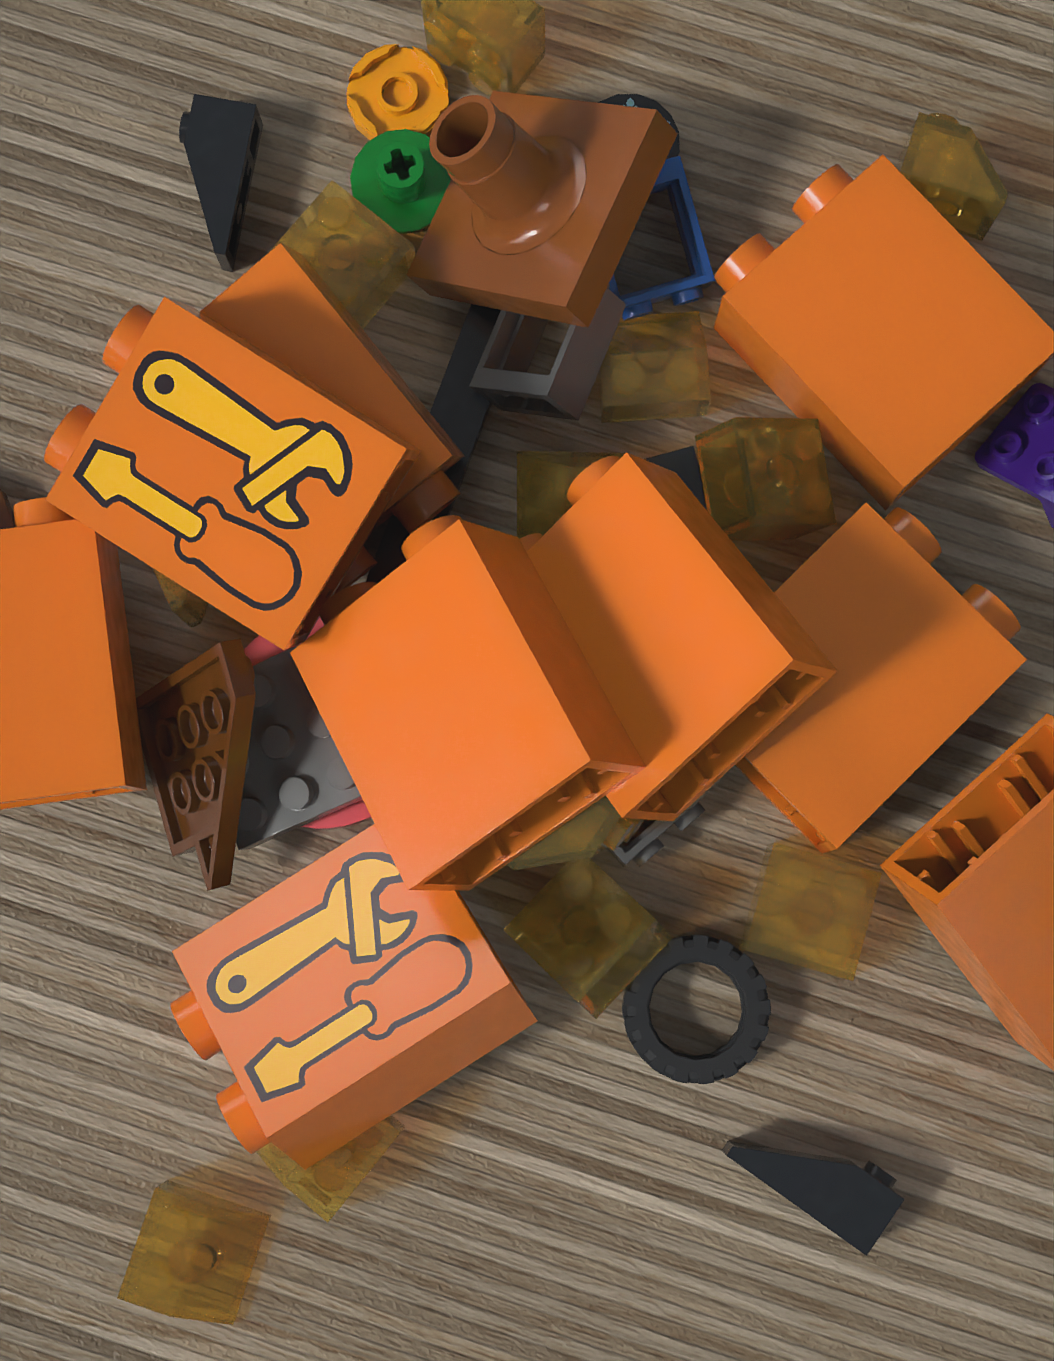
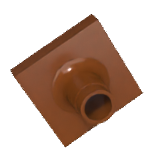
[406,90,678,328]

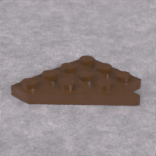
[136,639,256,891]

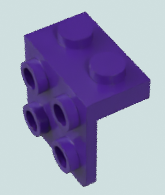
[975,383,1054,528]

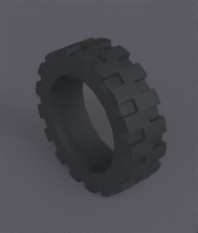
[622,935,771,1084]

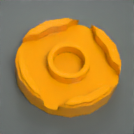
[346,44,449,140]

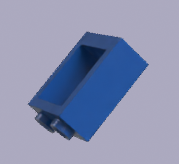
[609,156,715,321]

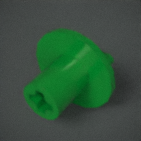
[350,129,451,234]

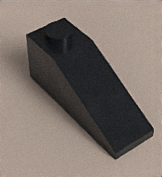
[179,94,263,272]
[722,1141,905,1256]

